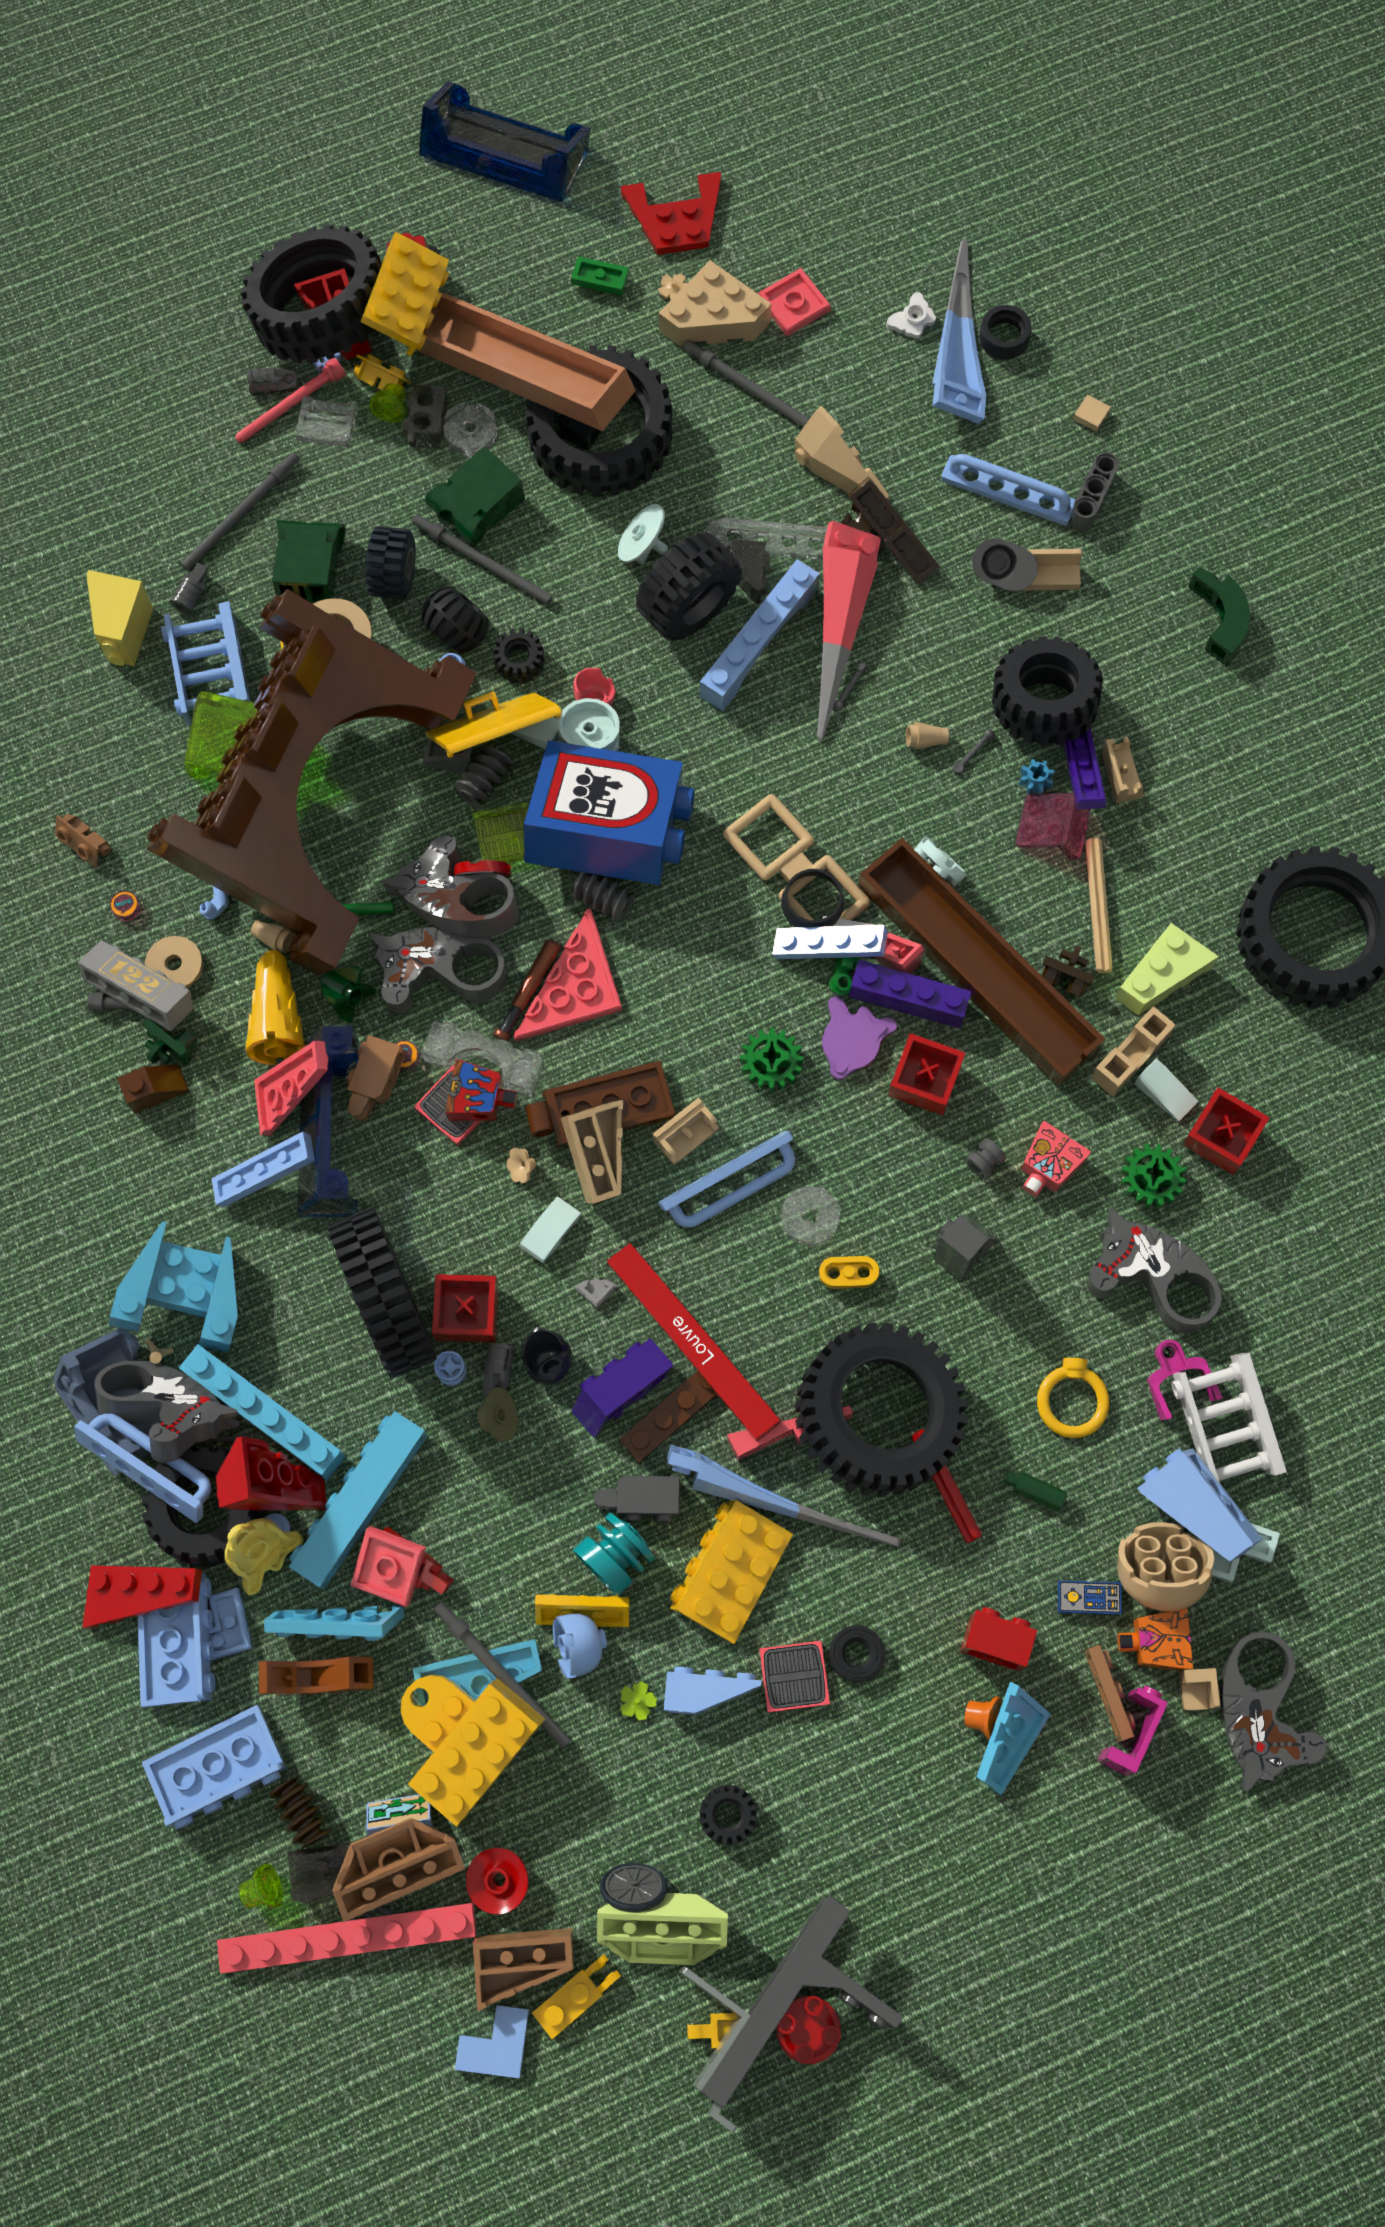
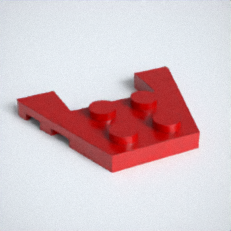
[620,172,721,255]

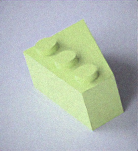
[1115,923,1219,1016]

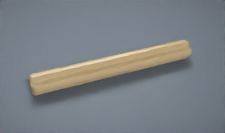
[1085,838,1113,974]

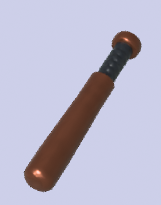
[492,940,560,1043]

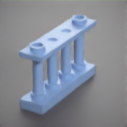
[161,601,253,725]

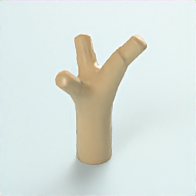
[145,1339,174,1364]

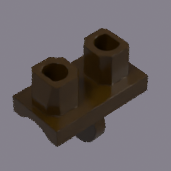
[1042,946,1095,997]

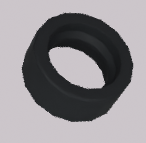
[979,305,1032,360]

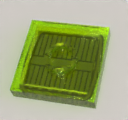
[473,802,529,863]

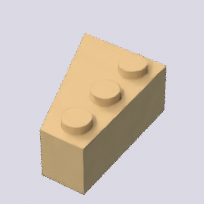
[561,1100,623,1204]

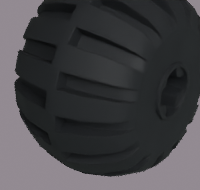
[422,586,489,653]

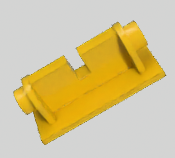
[353,354,412,397]

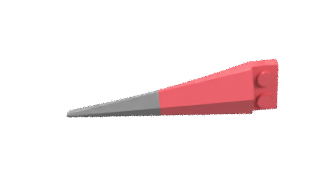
[817,521,881,740]

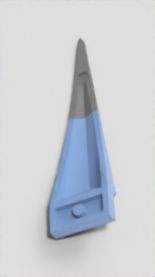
[932,238,986,424]
[667,1444,901,1547]

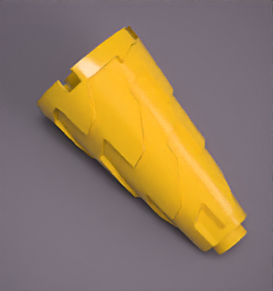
[245,950,305,1065]

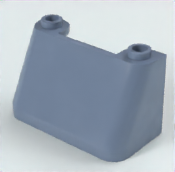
[54,1328,155,1476]

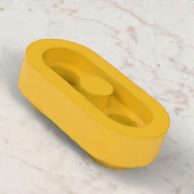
[819,1256,879,1289]

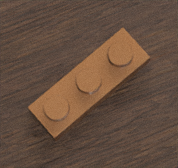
[1084,1645,1136,1742]

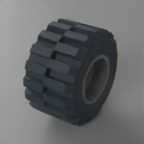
[365,526,416,600]

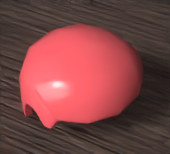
[573,668,616,706]

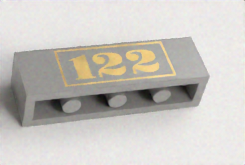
[78,940,194,1031]

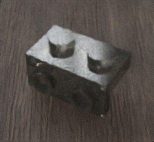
[287,1842,352,1903]

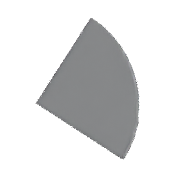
[575,1279,617,1309]

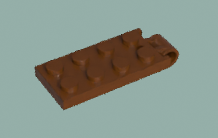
[525,1061,675,1148]

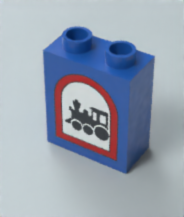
[524,740,695,885]

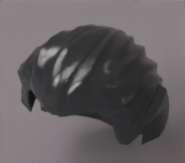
[521,1326,572,1386]

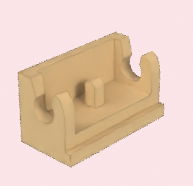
[1101,737,1144,803]
[653,1097,719,1165]

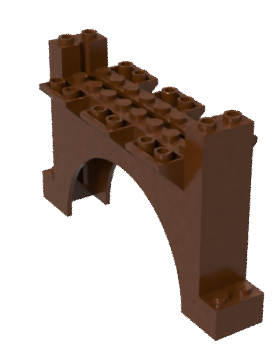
[147,589,477,976]

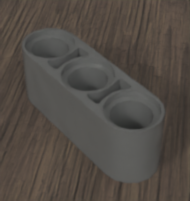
[1070,452,1119,532]

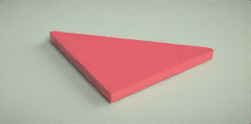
[514,908,622,1041]

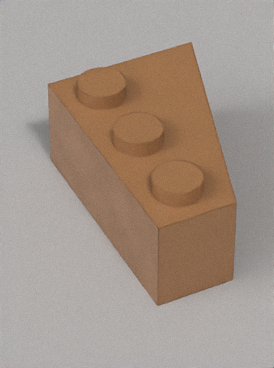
[473,1928,575,2011]

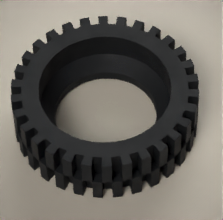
[327,1207,437,1379]
[794,1323,968,1497]

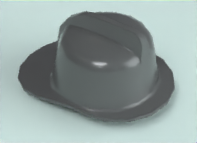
[972,538,1038,591]

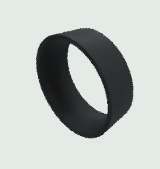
[781,869,844,928]

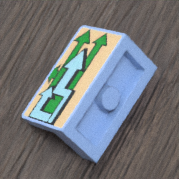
[366,1794,434,1836]

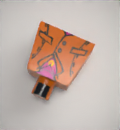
[1117,1608,1193,1671]

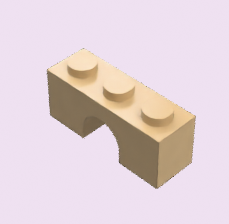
[1091,1006,1176,1097]

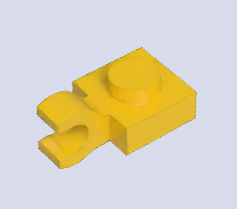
[687,2013,737,2049]

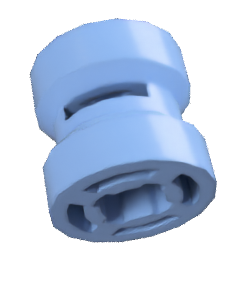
[434,1351,467,1386]

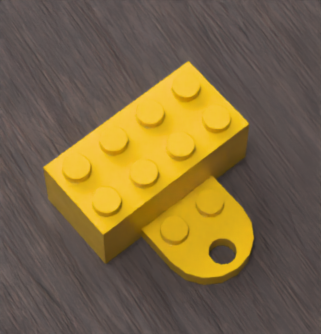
[400,1675,545,1827]

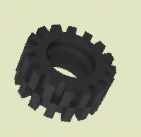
[493,628,545,683]
[700,1785,757,1845]

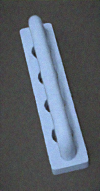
[941,454,1075,526]
[658,1131,795,1228]
[74,1413,212,1523]

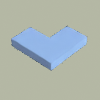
[208,1588,253,1661]
[455,2005,529,2078]

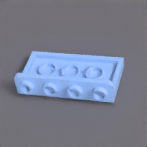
[138,1573,215,1708]
[142,1705,287,1830]

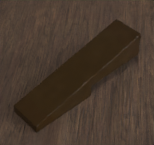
[848,476,940,584]

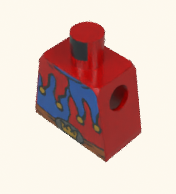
[445,1059,517,1121]

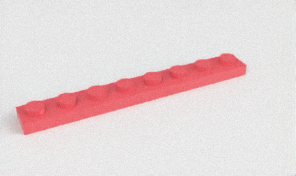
[217,1903,477,1974]

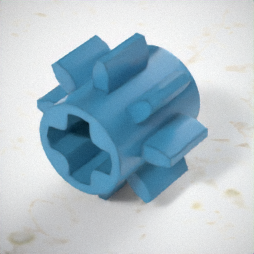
[1019,759,1055,796]

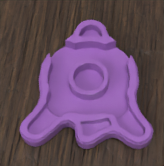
[822,997,897,1080]

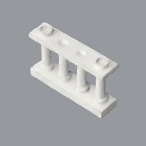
[1171,1353,1287,1483]

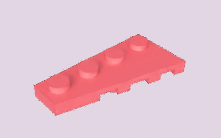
[254,1041,328,1136]

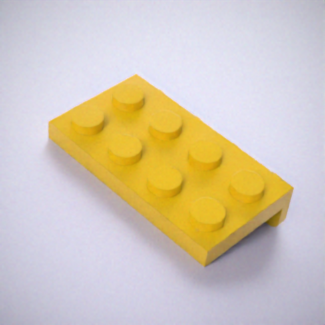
[361,231,449,356]
[670,1500,793,1644]

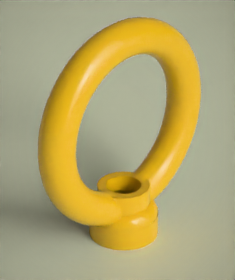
[1037,1358,1110,1438]

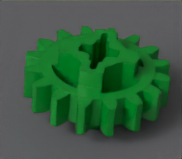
[740,1028,803,1092]
[1120,1144,1186,1209]

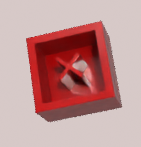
[888,1033,965,1116]
[1182,1087,1270,1175]
[432,1274,499,1343]
[960,1607,1037,1672]

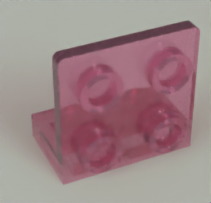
[1015,793,1091,860]

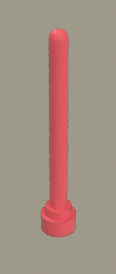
[236,358,346,443]

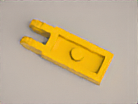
[532,1954,621,2039]

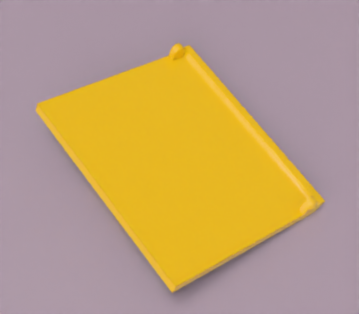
[425,691,562,759]

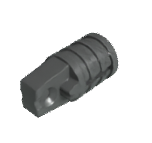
[247,367,297,394]
[169,563,207,615]
[483,1343,515,1397]

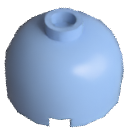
[553,1614,607,1679]

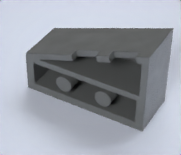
[933,1215,998,1282]

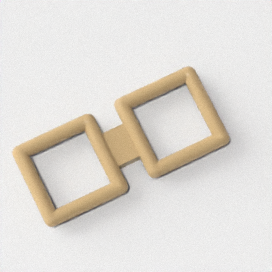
[723,794,870,920]

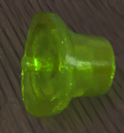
[369,383,406,422]
[239,1863,283,1909]

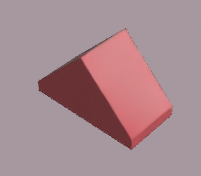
[874,933,924,974]

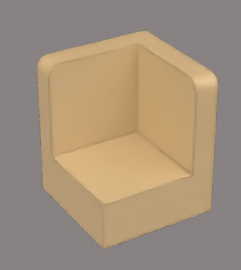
[1179,1668,1220,1711]

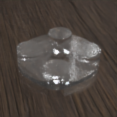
[443,402,498,458]
[781,1186,841,1247]

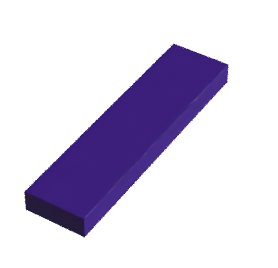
[1063,727,1106,810]

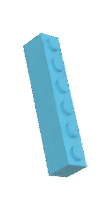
[179,1344,346,1481]
[289,1411,428,1590]

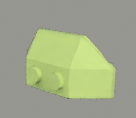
[597,1893,728,1965]

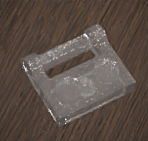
[295,396,358,447]

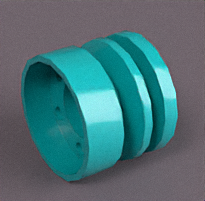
[572,1512,656,1597]

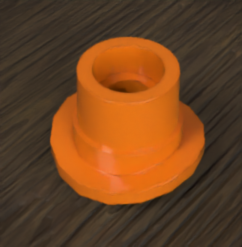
[965,1696,1003,1740]

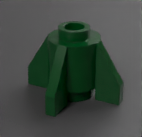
[321,966,376,1023]

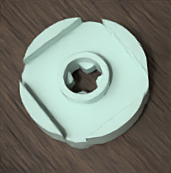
[914,836,967,886]

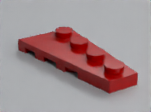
[82,1565,202,1629]

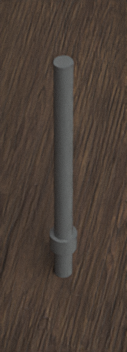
[683,340,809,428]
[180,452,300,571]
[412,514,553,605]
[433,1601,571,1749]

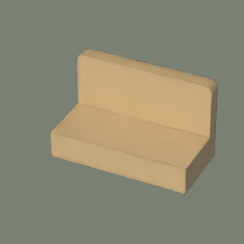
[1024,549,1082,590]

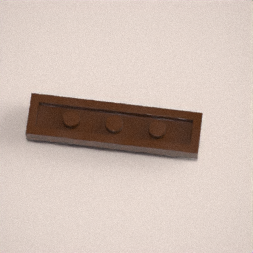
[619,1371,717,1464]

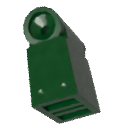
[424,446,525,547]
[272,520,346,604]

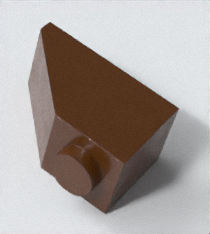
[117,1064,189,1114]

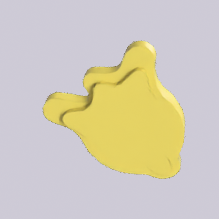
[225,1518,304,1595]

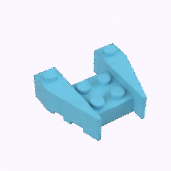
[109,1221,238,1353]

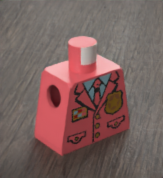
[1021,1121,1091,1197]

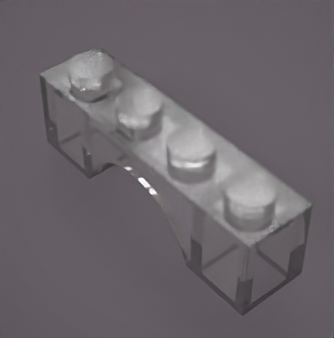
[421,1021,545,1098]

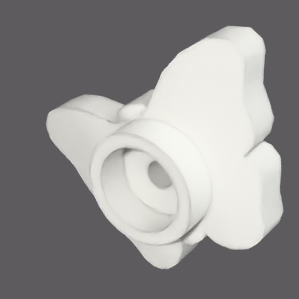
[886,292,936,339]

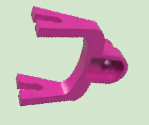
[1147,1340,1223,1421]

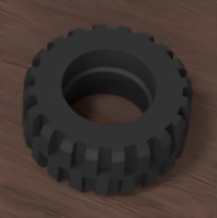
[636,533,742,641]
[992,636,1103,746]
[141,1444,265,1567]

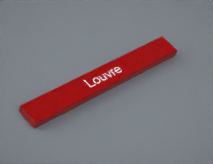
[607,1243,781,1442]

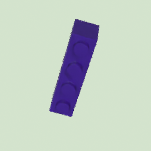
[849,960,971,1029]

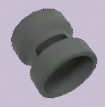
[965,1138,1007,1180]

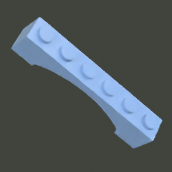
[700,559,820,711]

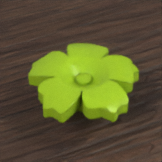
[620,1681,657,1721]

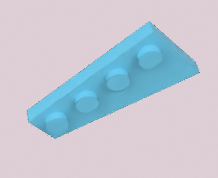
[264,1605,405,1641]
[412,1639,542,1706]

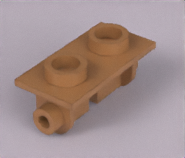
[55,814,111,868]

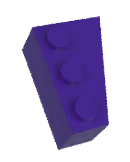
[571,1338,674,1439]

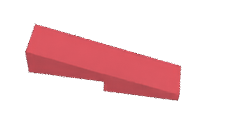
[727,1406,853,1461]

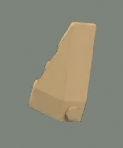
[794,406,890,501]

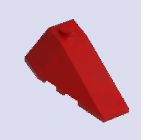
[216,1436,327,1510]

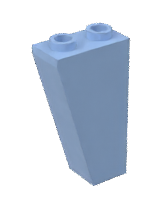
[1137,1448,1263,1562]

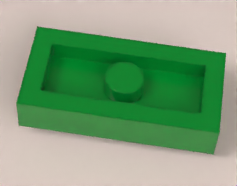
[571,256,629,296]

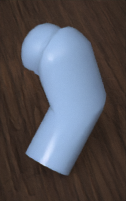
[200,886,229,919]

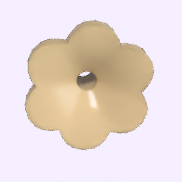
[506,1148,536,1183]

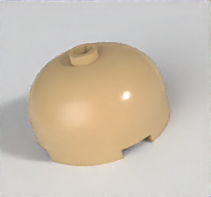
[1117,1522,1214,1611]

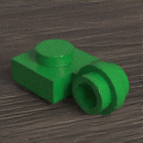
[829,957,860,996]

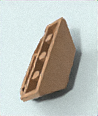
[332,1818,465,1922]

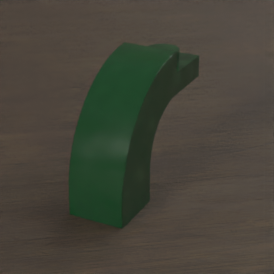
[1188,567,1250,666]

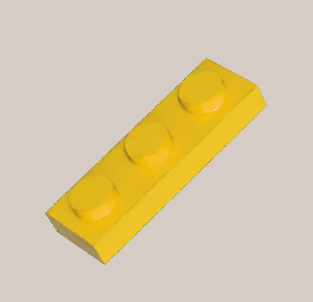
[535,1594,629,1627]

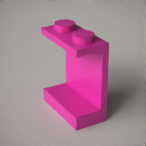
[1098,1686,1168,1776]

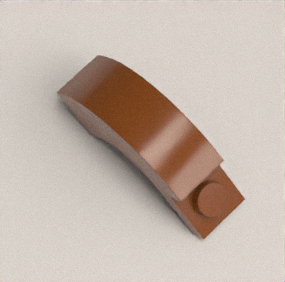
[259,1656,374,1696]

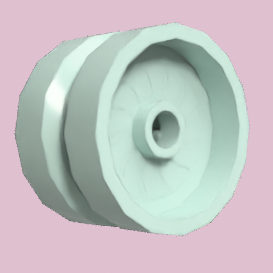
[558,698,620,751]

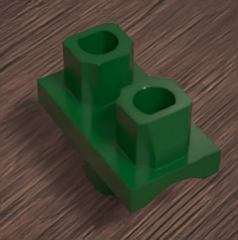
[142,1018,197,1066]

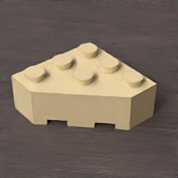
[659,260,772,347]

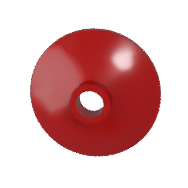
[466,1847,529,1914]

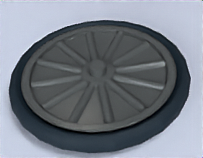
[600,1863,668,1912]

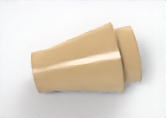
[906,722,949,750]
[251,920,296,953]

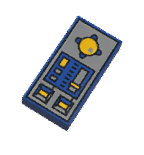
[1057,1581,1122,1615]

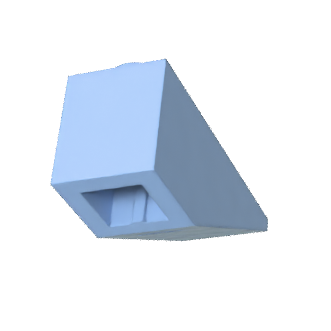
[664,1667,762,1715]

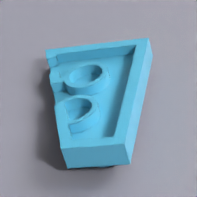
[976,1682,1051,1795]

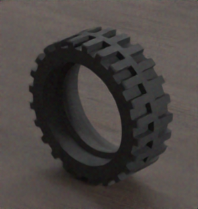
[241,225,382,363]
[526,345,672,497]
[1236,846,1385,1009]

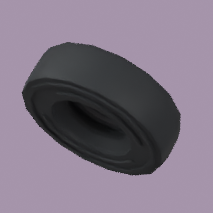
[829,1625,885,1683]

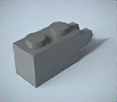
[592,1476,680,1523]

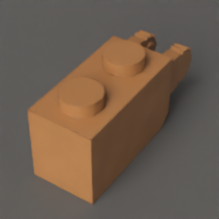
[347,1035,407,1121]

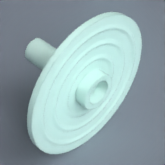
[618,504,668,564]

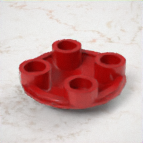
[777,1996,841,2064]

